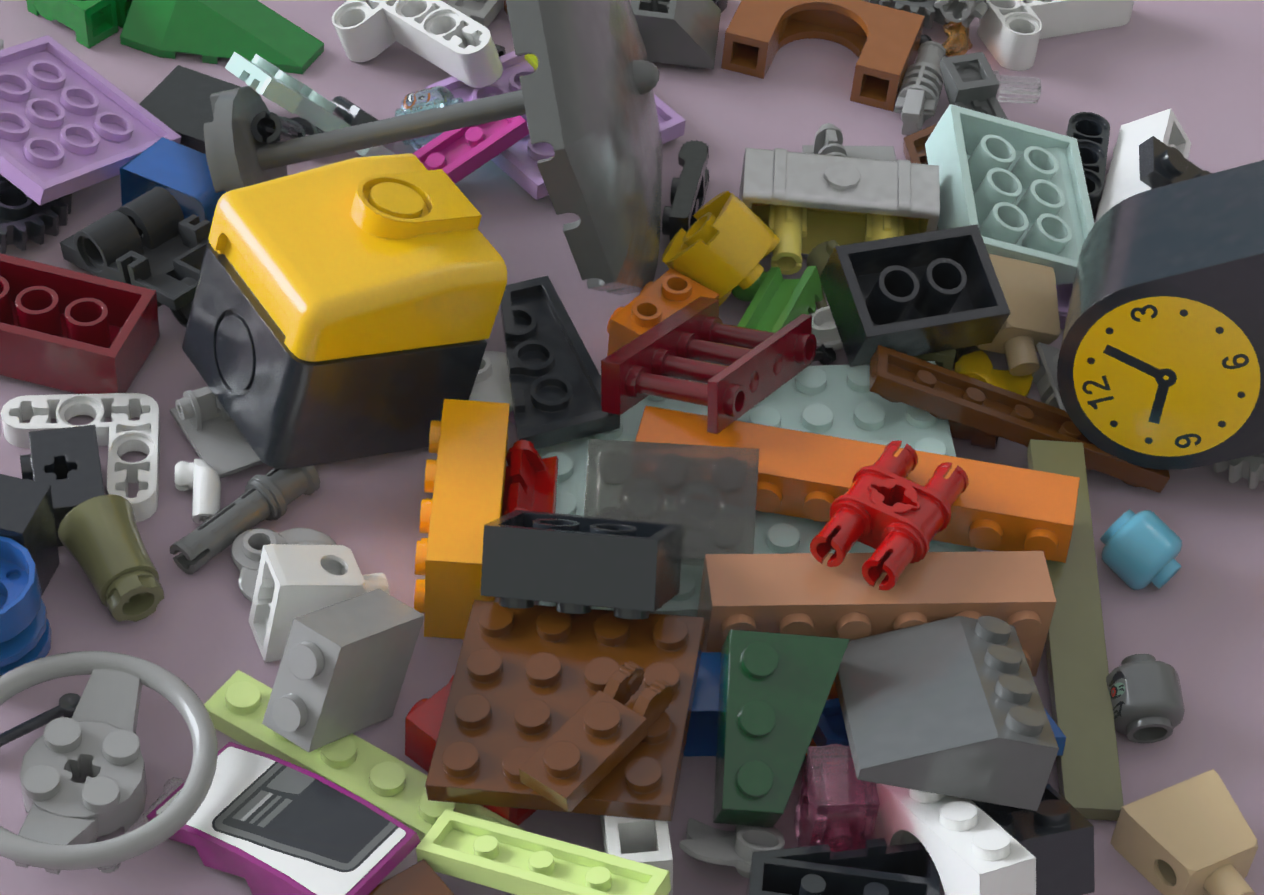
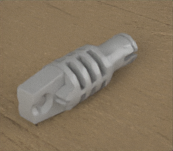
[894,41,946,135]

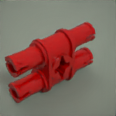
[810,440,969,591]

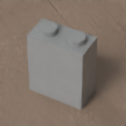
[262,589,425,752]

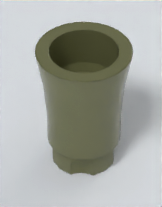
[58,495,164,622]

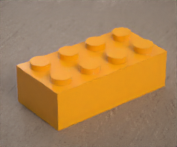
[414,399,510,639]

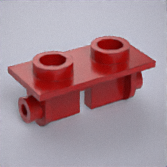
[501,440,559,517]

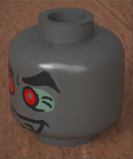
[1106,654,1185,744]

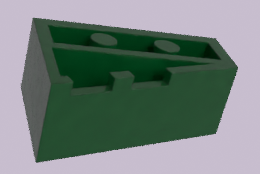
[713,629,850,827]

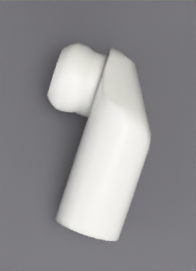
[175,458,221,524]

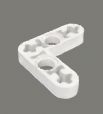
[1,393,160,522]

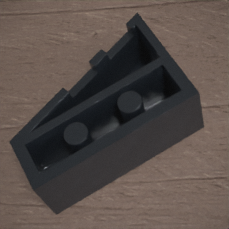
[746,838,940,895]

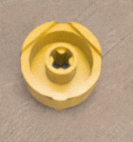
[662,191,780,306]

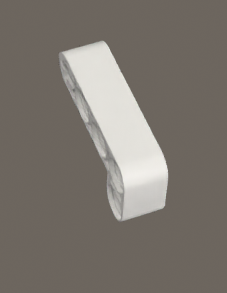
[332,0,503,88]
[977,0,1135,71]

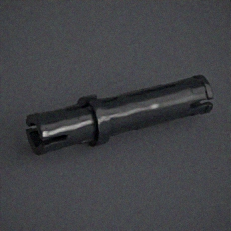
[251,111,324,144]

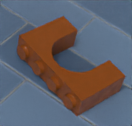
[721,0,925,112]

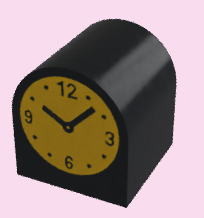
[1057,160,1264,470]

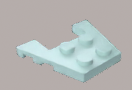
[225,52,395,157]

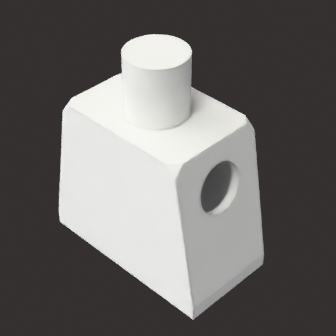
[248,544,390,663]

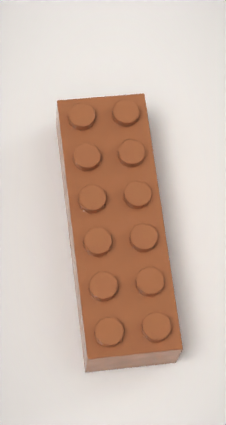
[697,551,1057,677]

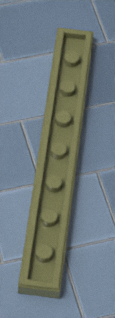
[1027,439,1124,821]

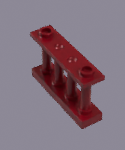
[601,296,817,434]

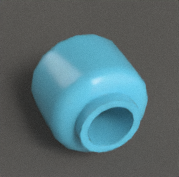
[1100,509,1182,590]

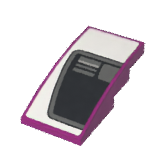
[146,742,421,895]

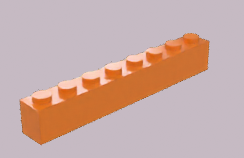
[631,406,1080,563]

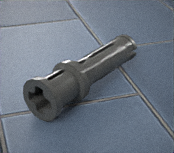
[170,465,320,575]

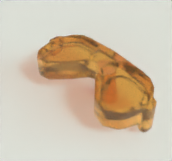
[942,21,973,57]

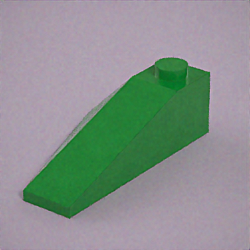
[120,0,324,74]

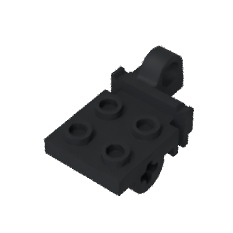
[60,187,211,328]

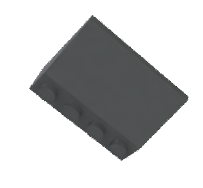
[834,616,1059,811]

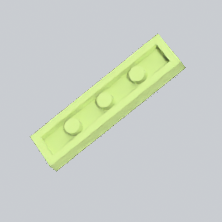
[416,809,671,895]

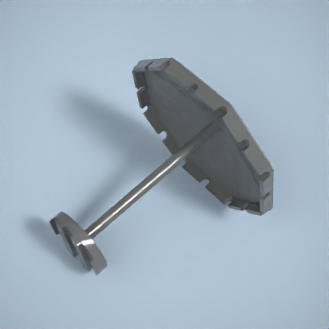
[203,0,663,295]

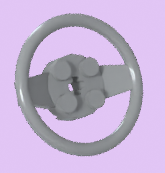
[0,651,218,874]

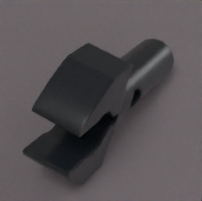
[331,96,378,126]

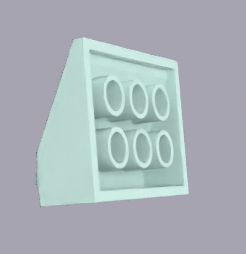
[925,104,1095,285]

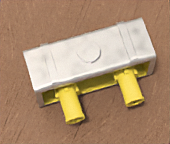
[739,147,940,275]

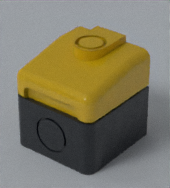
[182,153,507,470]

